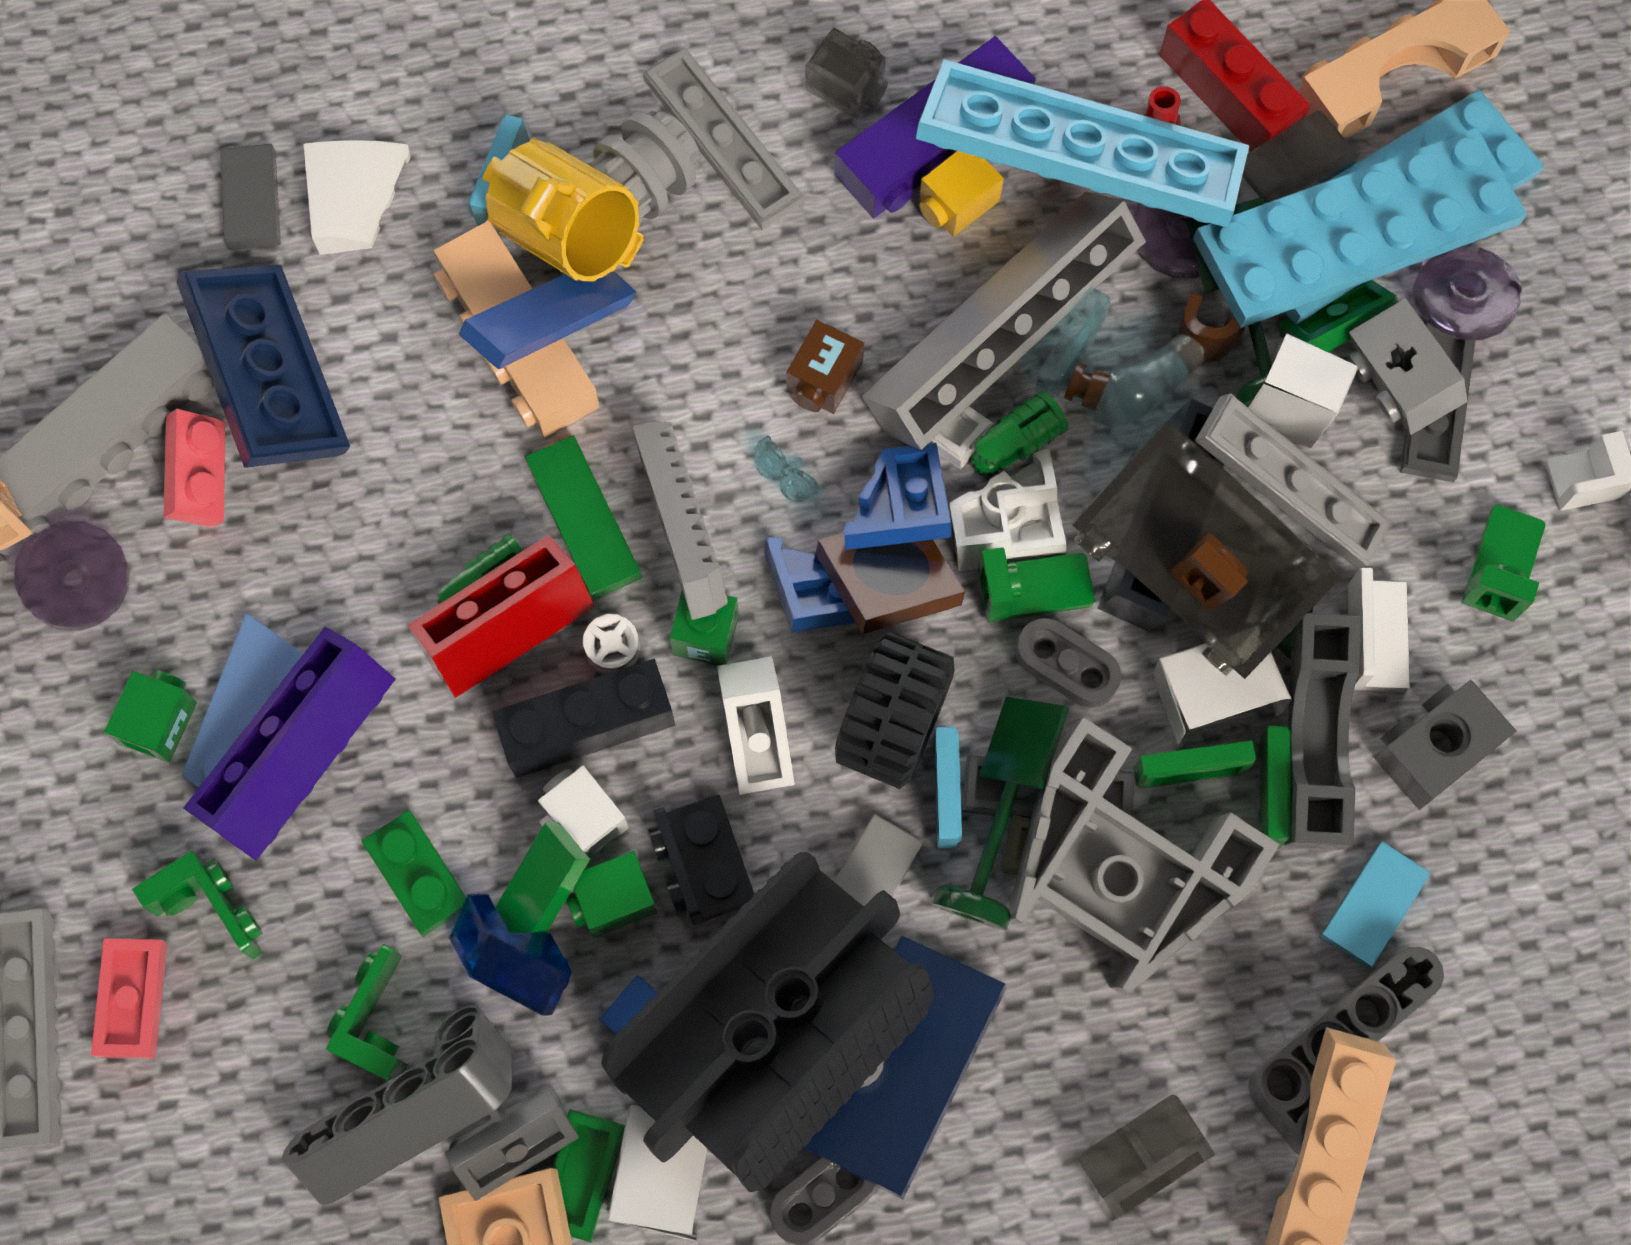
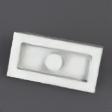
[1347,568,1410,693]

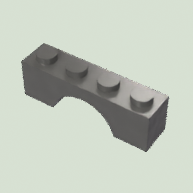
[1284,613,1361,850]

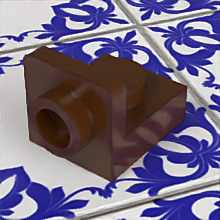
[1169,533,1248,612]

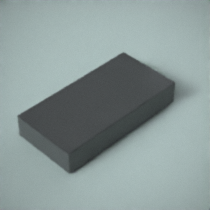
[220,144,281,250]

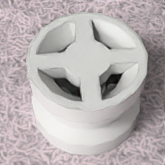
[583,614,640,675]

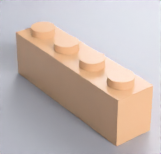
[433,220,600,439]

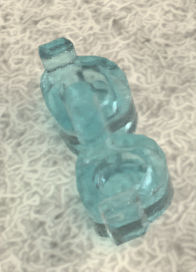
[754,435,826,502]

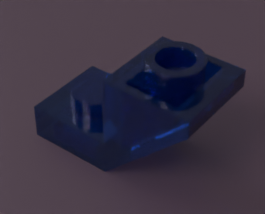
[449,894,572,1016]

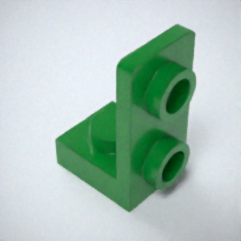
[1461,505,1546,622]
[977,547,1095,623]
[132,850,263,960]
[326,944,408,1081]

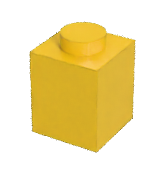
[919,151,1004,237]

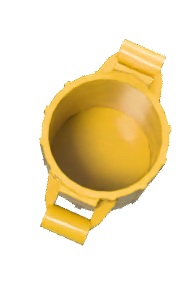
[482,137,644,282]

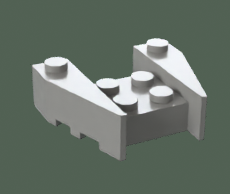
[1009,717,1280,993]

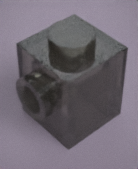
[805,27,888,120]

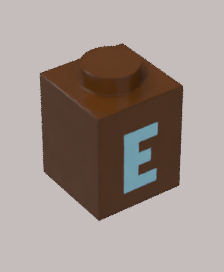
[786,319,864,414]

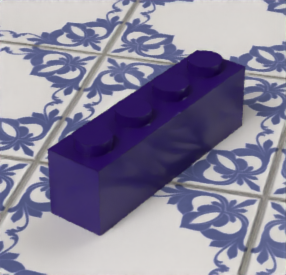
[834,36,1036,219]
[183,627,396,861]

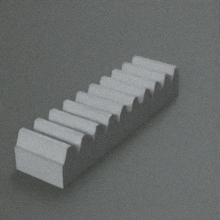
[633,420,728,620]
[0,908,62,1152]

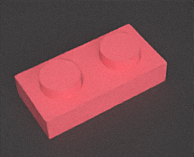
[163,409,225,527]
[91,939,168,1059]

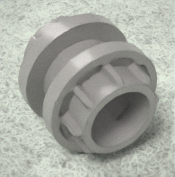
[591,111,700,220]

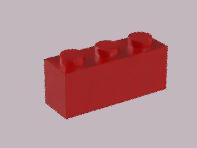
[1159,0,1311,163]
[407,535,595,698]

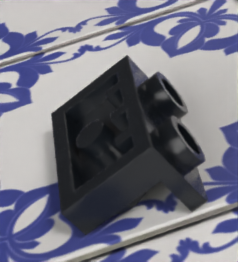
[647,794,755,925]

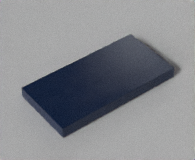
[176,265,350,468]
[801,936,1007,1200]

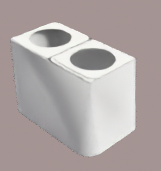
[1248,333,1358,448]
[1153,627,1292,747]
[608,1105,707,1241]

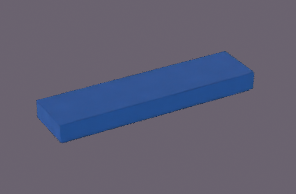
[459,271,637,370]

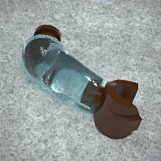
[1064,292,1245,426]

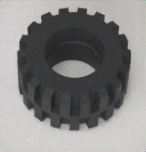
[835,631,955,789]

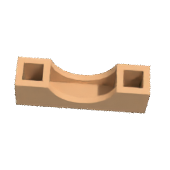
[1298,0,1510,148]
[1265,1027,1396,1245]

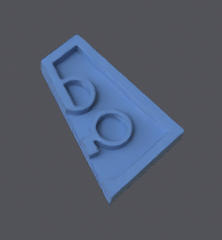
[182,613,303,788]

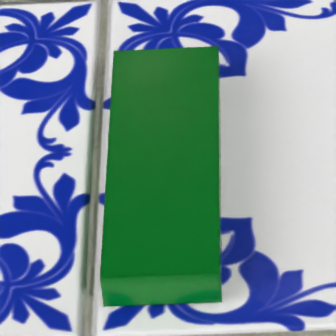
[525,435,642,601]

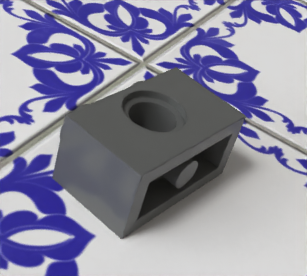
[1375,679,1517,810]

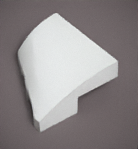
[304,140,410,255]
[949,449,1066,571]

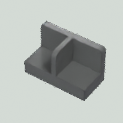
[445,1085,579,1201]

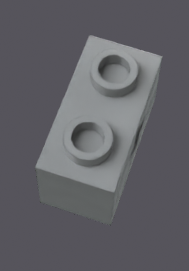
[1348,298,1468,435]

